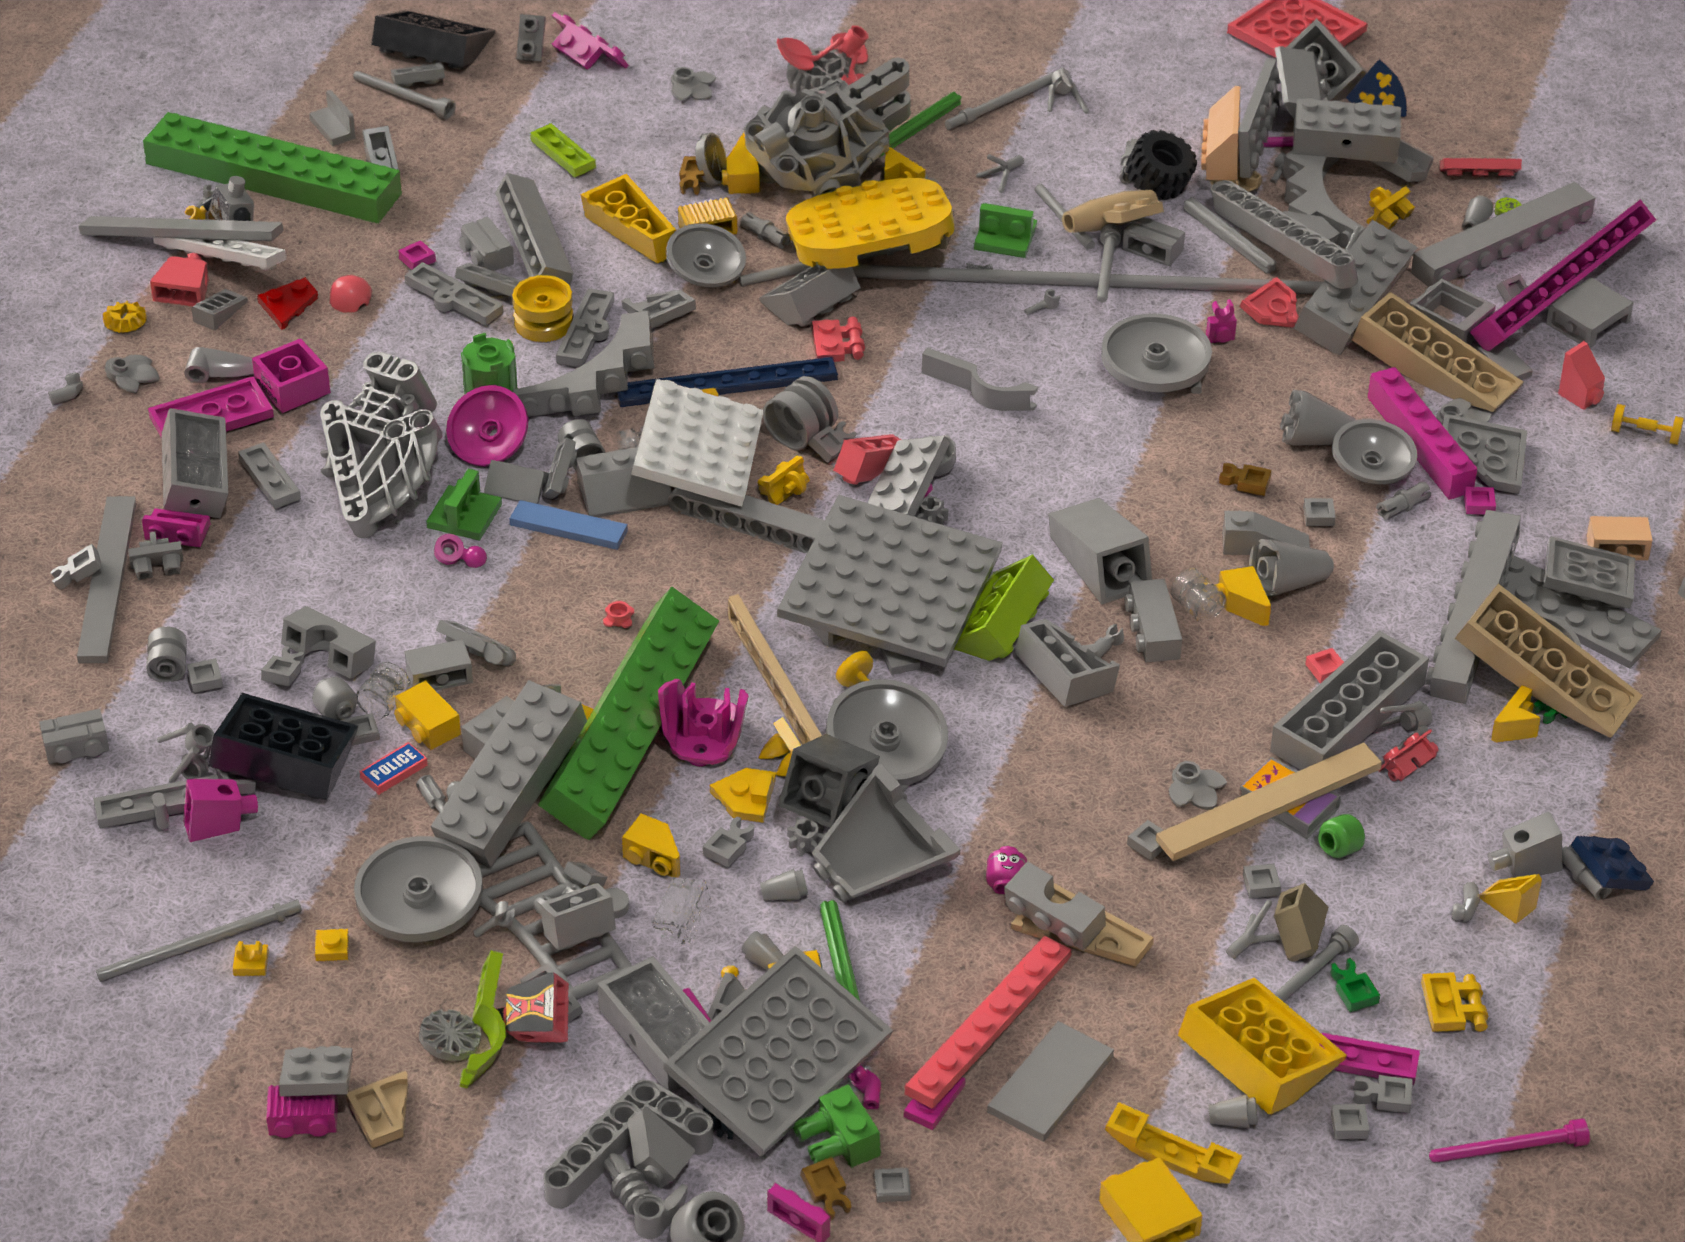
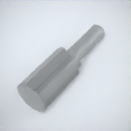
[416,775,446,813]

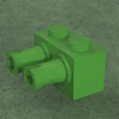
[793,1084,881,1168]

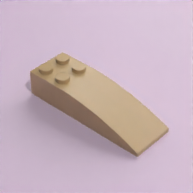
[1352,292,1524,412]
[1455,584,1643,738]

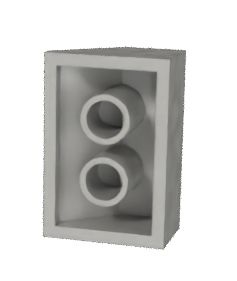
[1287,18,1367,101]
[1275,46,1331,120]
[759,264,861,326]
[576,447,672,517]

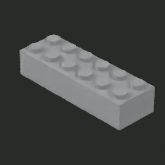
[1294,220,1418,355]
[1270,630,1429,770]
[431,680,587,868]

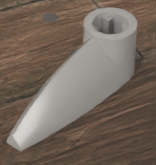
[184,347,254,383]

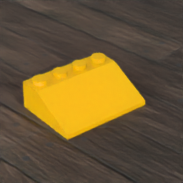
[1178,977,1347,1115]

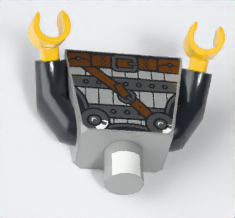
[185,176,254,259]

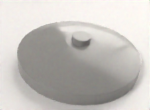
[1101,314,1212,392]
[825,679,948,785]
[354,836,483,942]

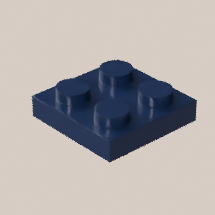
[1571,836,1654,891]

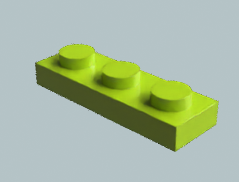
[530,123,596,177]

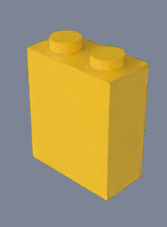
[1099,1157,1203,1242]

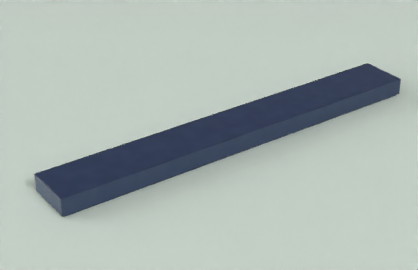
[617,357,838,407]

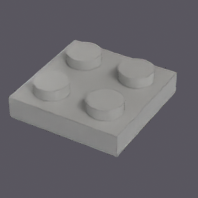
[279,1046,353,1096]

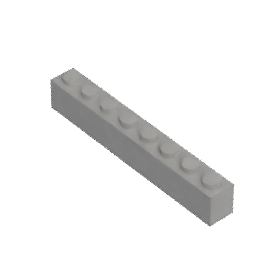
[1411,182,1595,287]
[1426,510,1521,704]

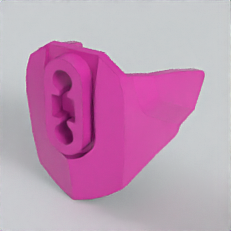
[658,679,749,767]

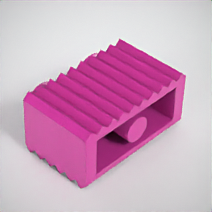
[266,1085,338,1138]

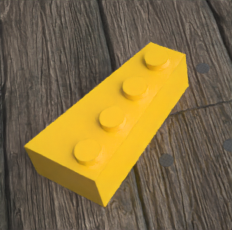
[580,173,676,264]

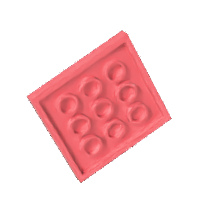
[1227,0,1367,58]

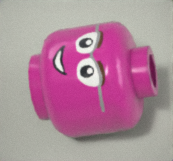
[986,846,1027,894]

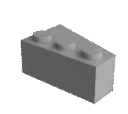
[1015,619,1120,707]

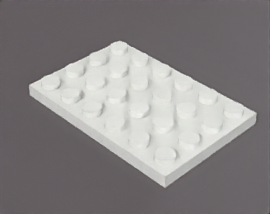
[631,379,763,507]

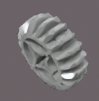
[787,46,851,94]

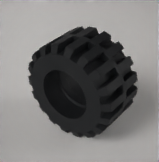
[1126,130,1197,200]

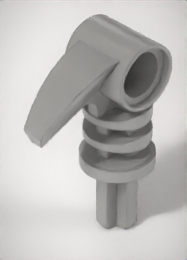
[604,1153,688,1239]

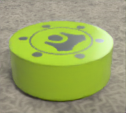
[1494,197,1521,216]

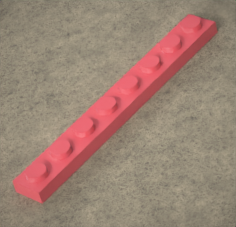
[904,936,1072,1109]

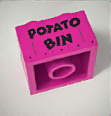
[252,338,331,413]

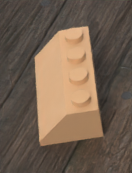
[1201,86,1240,180]

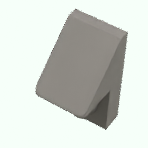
[363,126,399,170]

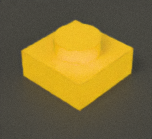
[315,929,349,961]

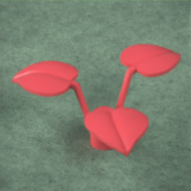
[777,25,868,85]

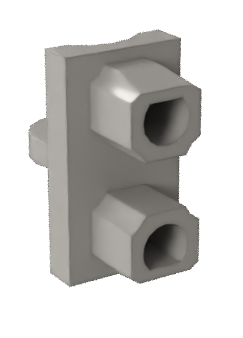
[516,14,546,62]
[128,531,184,580]

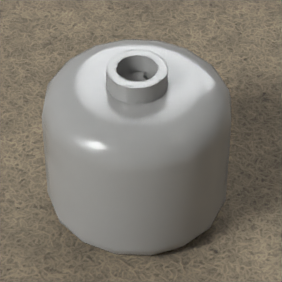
[670,1191,745,1242]

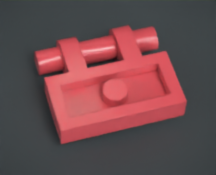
[812,317,865,362]

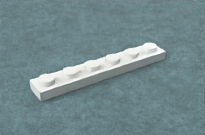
[153,237,286,270]

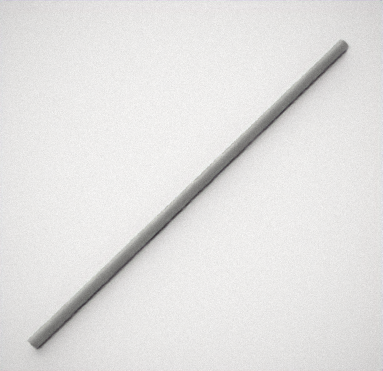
[852,265,1323,295]

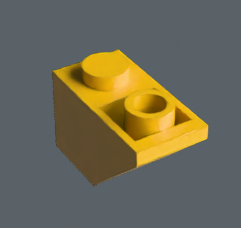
[622,813,680,879]

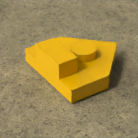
[709,768,776,823]

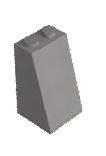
[1048,498,1152,605]

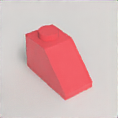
[1558,341,1605,410]

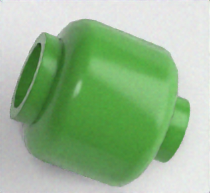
[1318,814,1365,858]

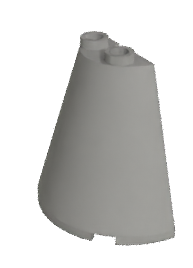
[812,763,960,903]

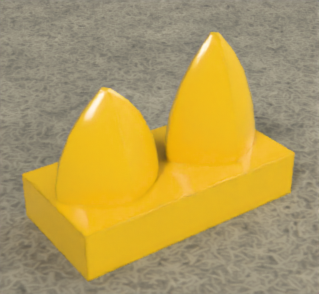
[758,717,801,776]

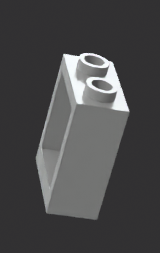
[1410,279,1496,345]

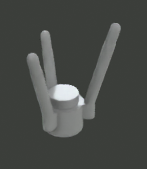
[1047,67,1089,114]
[1377,701,1432,750]
[157,723,214,783]

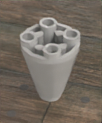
[1280,389,1355,446]

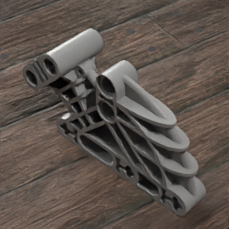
[320,352,442,538]

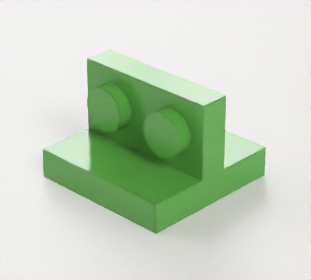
[974,203,1037,258]
[426,468,502,541]

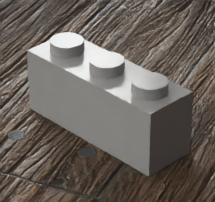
[1124,579,1182,662]

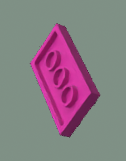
[148,376,274,438]

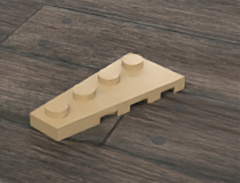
[1011,883,1154,967]

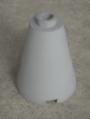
[1249,539,1334,597]

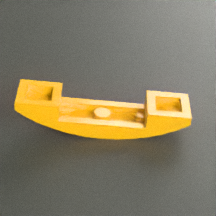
[1105,1102,1243,1184]

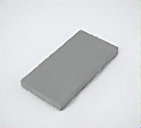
[987,1021,1114,1142]

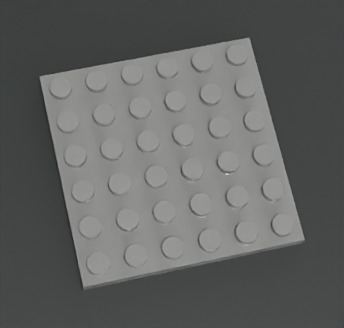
[777,495,1003,667]

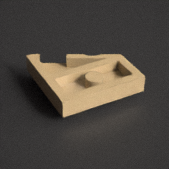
[346,1071,408,1149]

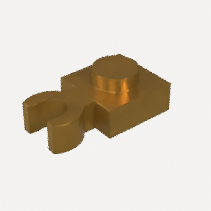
[679,156,705,195]
[1219,463,1272,496]
[800,1157,851,1220]

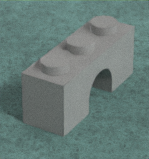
[281,606,376,679]
[1004,861,1106,951]

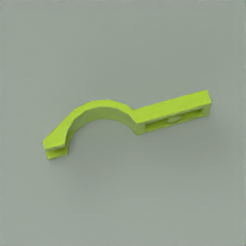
[459,950,506,1089]

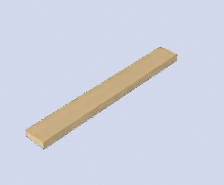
[728,594,822,745]
[1156,743,1382,861]

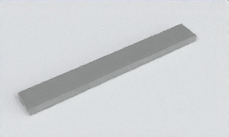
[78,216,284,241]
[77,496,137,663]

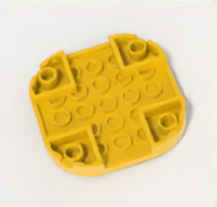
[786,178,955,269]

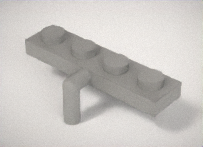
[93,774,218,829]

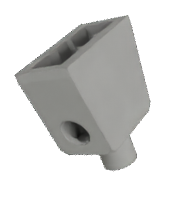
[1488,811,1562,877]

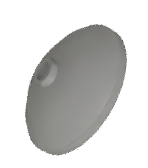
[666,223,746,287]
[1332,419,1417,485]

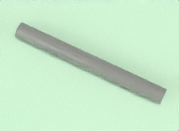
[1035,184,1095,249]

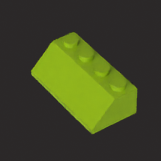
[954,554,1054,661]

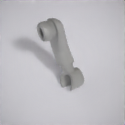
[1074,624,1124,658]

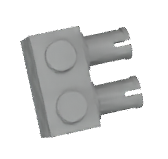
[534,883,616,950]

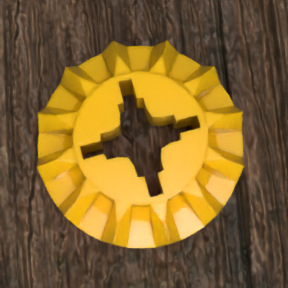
[103,300,147,333]

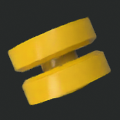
[512,275,574,342]

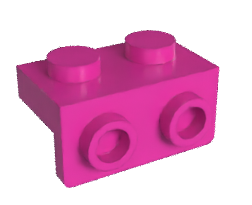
[142,508,211,547]

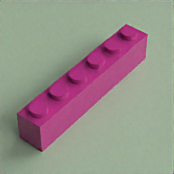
[1367,367,1477,500]

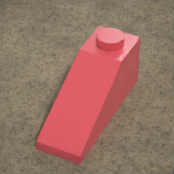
[833,434,902,485]

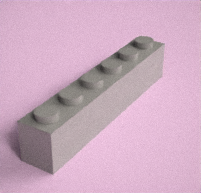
[495,172,574,284]

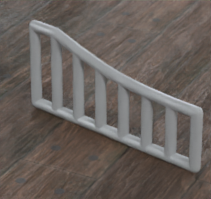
[479,821,633,1000]

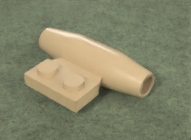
[1062,190,1164,233]

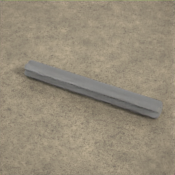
[1183,197,1277,274]

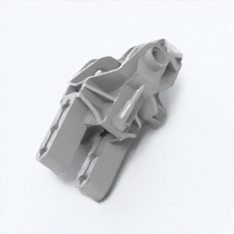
[744,58,911,196]

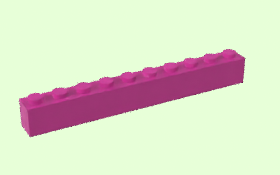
[1470,199,1656,352]

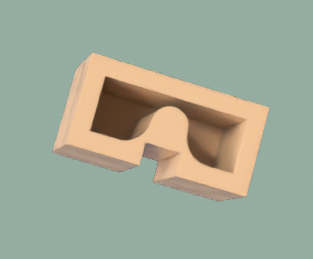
[1586,516,1653,560]

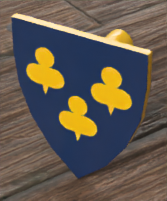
[1345,59,1407,117]

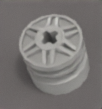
[763,376,838,451]

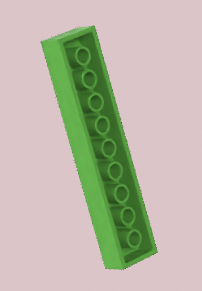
[143,112,402,224]
[538,586,719,840]

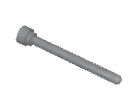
[353,71,456,120]
[1097,224,1122,303]
[1274,925,1359,1002]

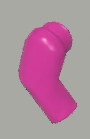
[848,1065,881,1110]

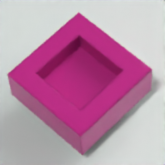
[398,240,436,270]
[1464,487,1496,515]

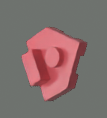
[1240,277,1298,328]

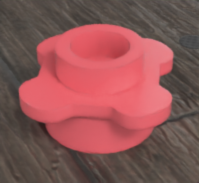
[603,601,634,628]

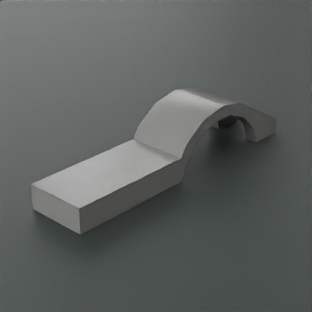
[922,347,1038,411]

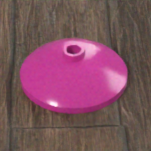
[446,385,528,467]

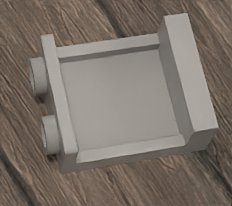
[1546,277,1634,348]

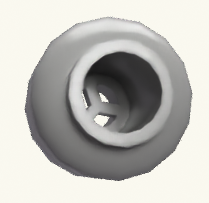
[312,677,358,720]

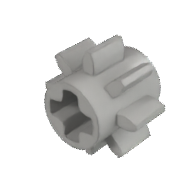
[915,496,948,525]
[787,817,825,856]

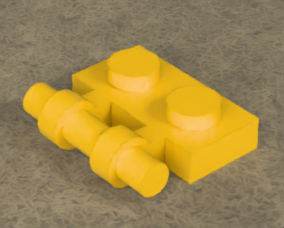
[1421,972,1488,1032]

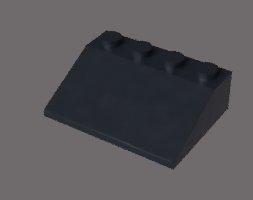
[371,10,496,69]
[208,693,358,800]

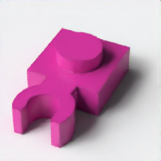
[1206,299,1237,343]

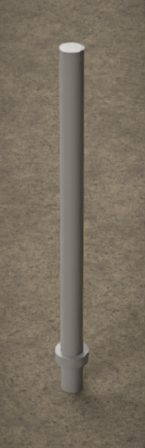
[739,245,908,286]
[96,899,302,982]

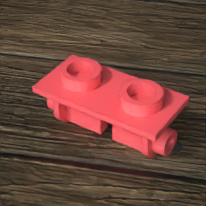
[1378,729,1439,781]

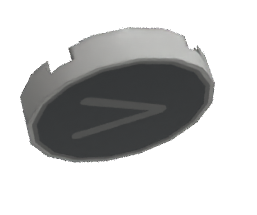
[695,133,727,185]

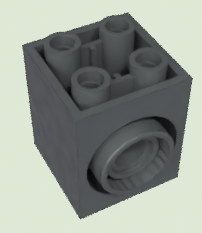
[778,734,880,828]

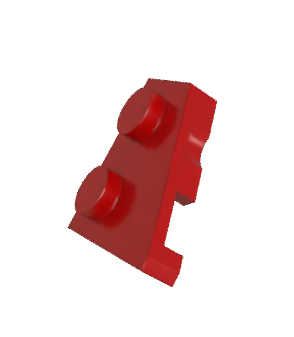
[257,277,318,330]

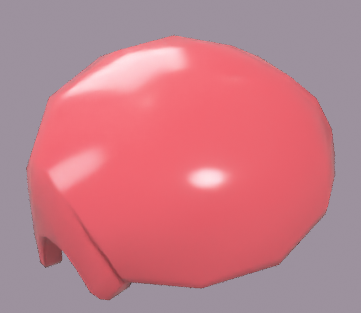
[329,275,372,312]

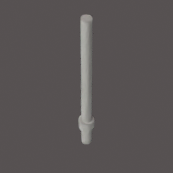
[945,72,1054,130]

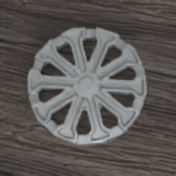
[419,1009,481,1061]

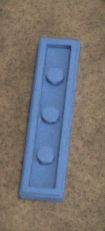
[509,500,628,550]

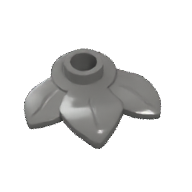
[671,67,716,101]
[105,354,160,393]
[1437,398,1491,424]
[1169,761,1227,810]

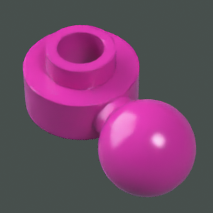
[434,534,487,568]

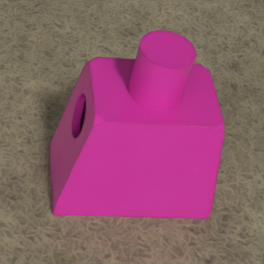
[183,779,258,842]

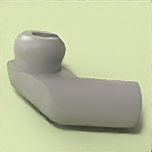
[1452,882,1480,923]

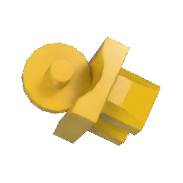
[1366,186,1415,229]
[757,456,810,505]

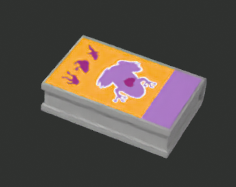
[1240,757,1341,839]

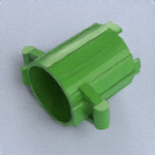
[461,333,518,395]

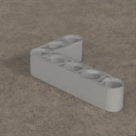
[544,1080,713,1208]

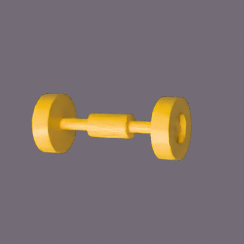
[1611,404,1684,445]

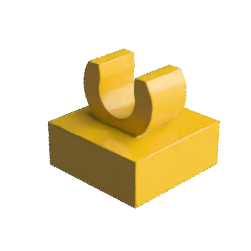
[233,941,269,976]

